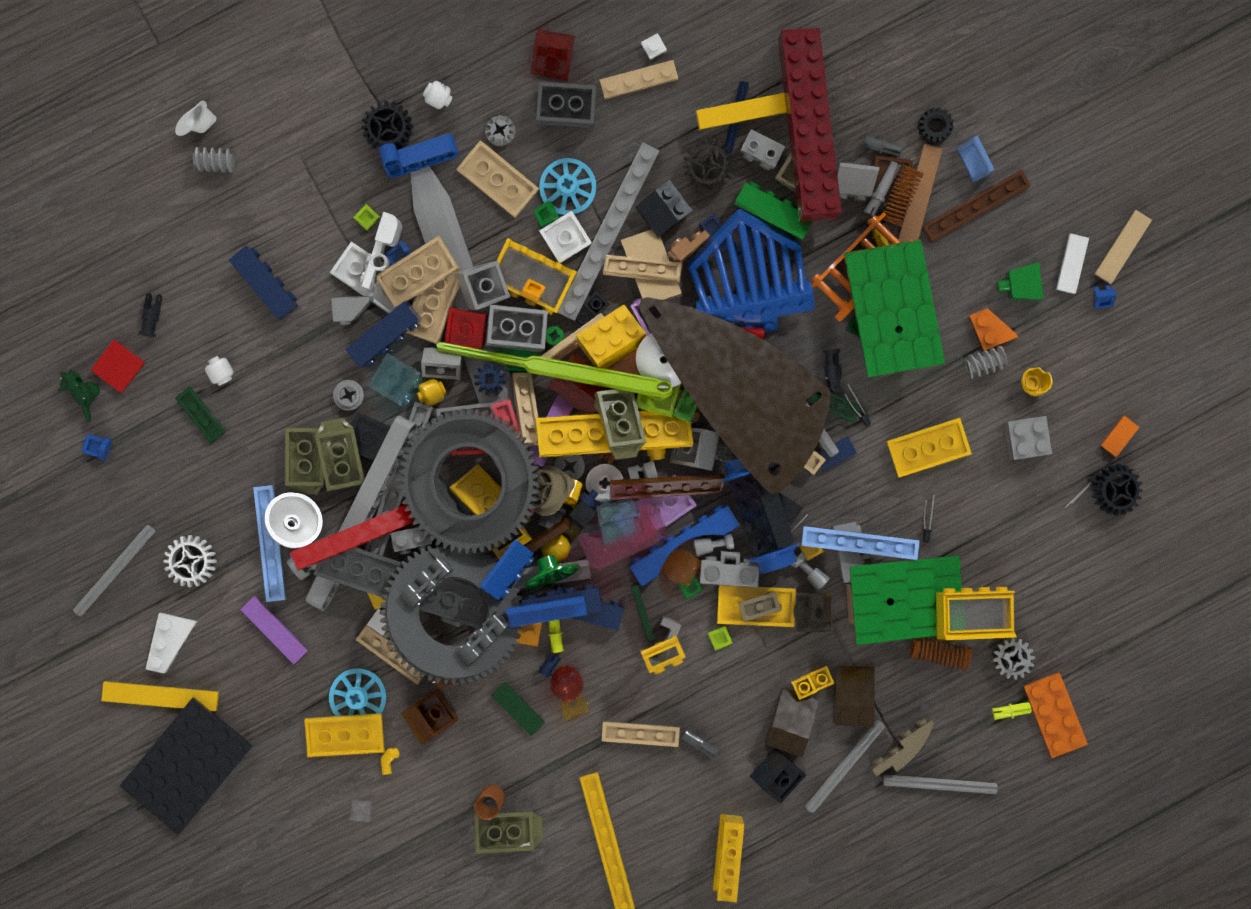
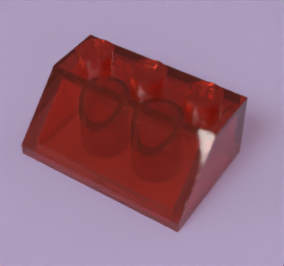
[547,352,614,415]

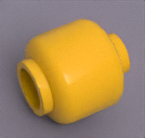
[416,379,446,406]

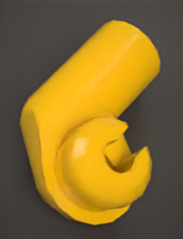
[381,748,400,775]

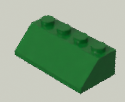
[734,181,812,239]

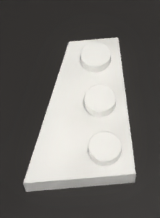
[146,613,198,673]

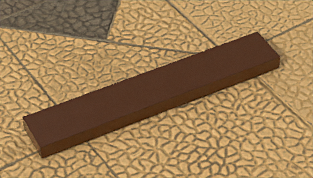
[922,169,1031,243]
[609,474,725,500]

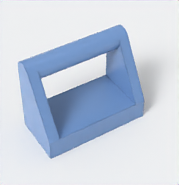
[956,135,995,183]

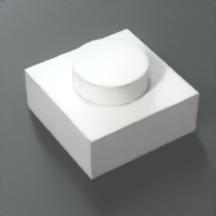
[641,33,667,60]

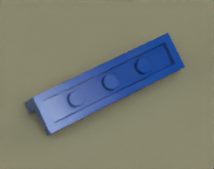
[506,595,587,627]

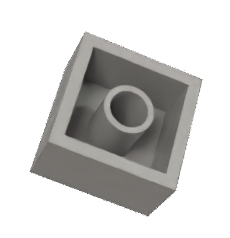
[1004,416,1052,460]

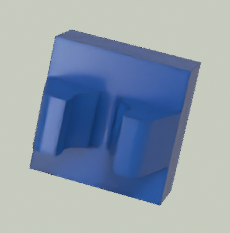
[1093,285,1116,309]

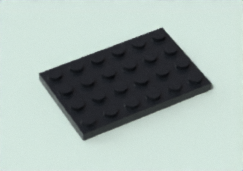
[120,697,253,835]

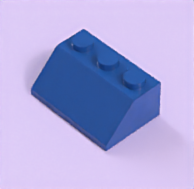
[479,539,534,600]

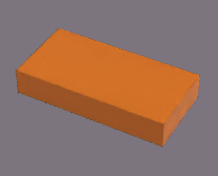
[1100,415,1139,458]

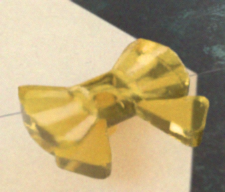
[561,695,589,721]

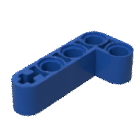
[379,134,459,178]

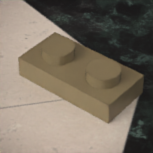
[738,592,781,622]

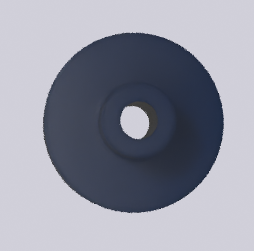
[579,490,598,509]

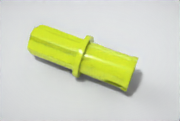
[548,620,564,653]
[992,702,1032,720]

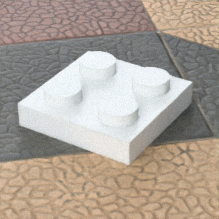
[539,211,592,263]

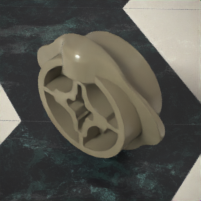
[533,465,575,516]

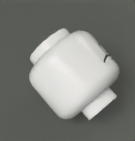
[423,81,452,109]
[205,356,234,386]

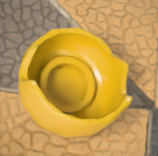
[1021,367,1053,396]
[541,534,571,563]

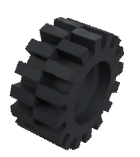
[917,107,954,144]

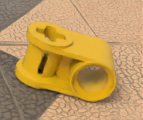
[564,479,582,509]

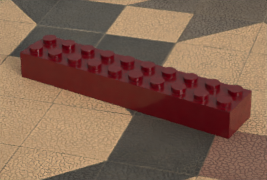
[778,28,842,222]

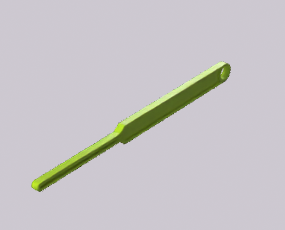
[437,342,672,398]

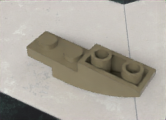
[870,718,934,776]

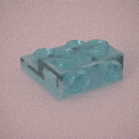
[368,353,422,407]
[596,499,642,546]

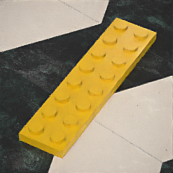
[535,409,693,457]

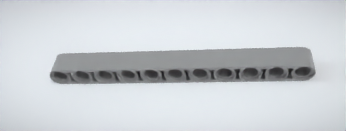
[306,416,417,611]

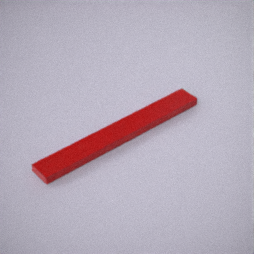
[289,504,416,571]

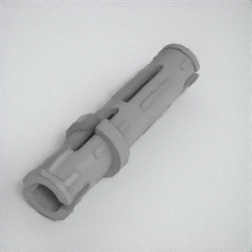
[863,161,901,217]

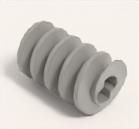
[193,147,235,173]
[964,346,1008,379]

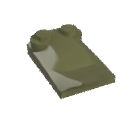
[594,389,646,460]
[315,418,365,491]
[285,427,325,495]
[474,811,543,854]

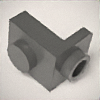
[537,505,566,529]

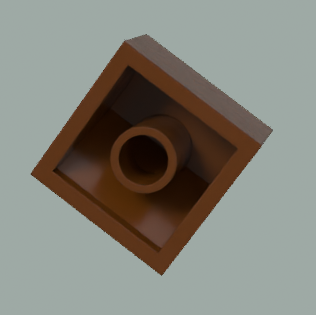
[401,688,459,745]

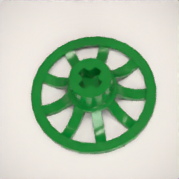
[524,555,580,589]

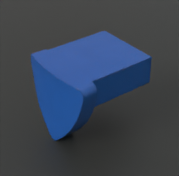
[383,240,412,266]
[82,434,112,461]

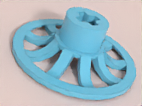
[539,158,596,215]
[329,668,387,716]

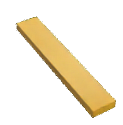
[695,93,786,130]
[101,681,219,711]

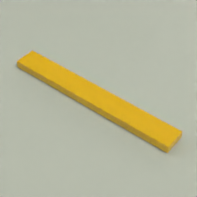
[579,772,635,909]

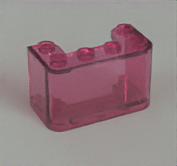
[578,503,668,569]

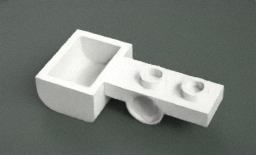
[360,212,403,290]

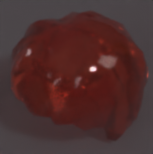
[550,665,584,701]

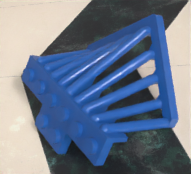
[687,209,815,333]

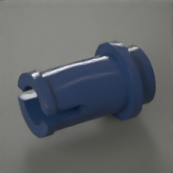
[538,653,561,678]

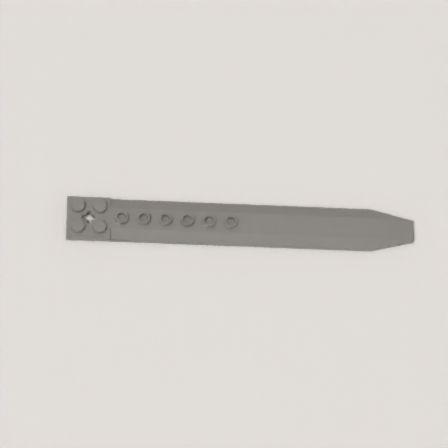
[411,166,531,451]

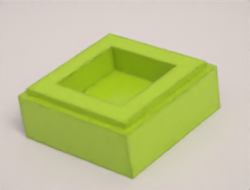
[353,204,381,231]
[708,625,733,651]

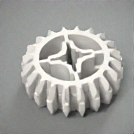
[163,535,217,587]

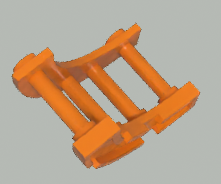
[810,212,913,322]

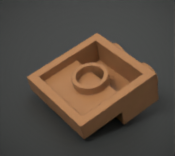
[667,230,710,263]

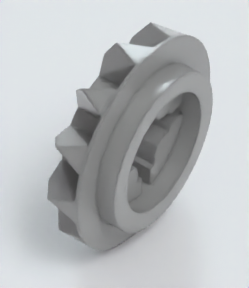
[485,115,516,146]
[333,380,364,411]
[554,455,585,480]

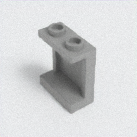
[649,616,681,666]

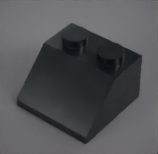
[635,180,693,238]
[750,748,806,803]

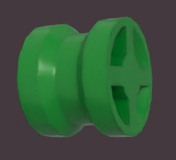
[546,326,564,346]

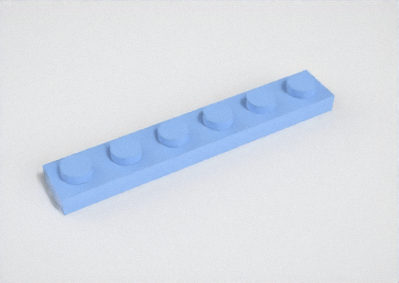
[253,485,287,602]
[801,526,919,560]

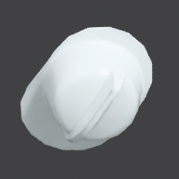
[175,101,217,136]

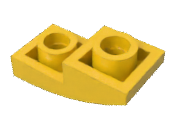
[792,665,835,700]

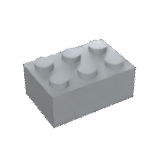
[485,305,548,352]

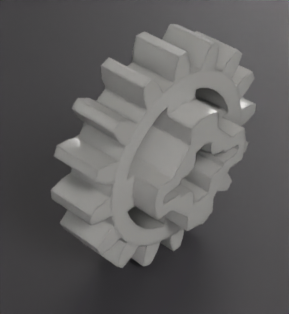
[992,638,1035,680]

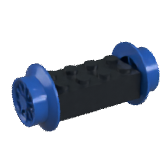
[721,459,800,574]

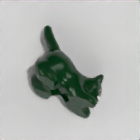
[58,370,100,423]

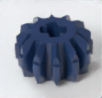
[474,363,507,396]

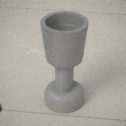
[693,532,734,557]
[791,552,830,591]

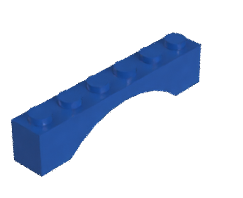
[630,505,740,586]

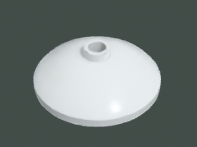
[636,333,681,388]
[264,493,322,548]

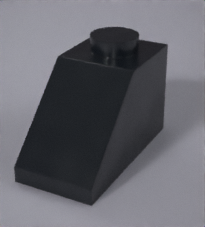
[563,501,597,541]

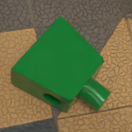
[996,262,1044,301]

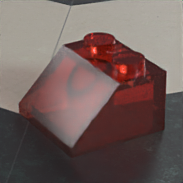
[531,29,576,81]

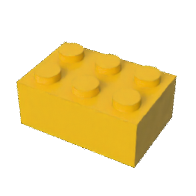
[576,305,646,369]

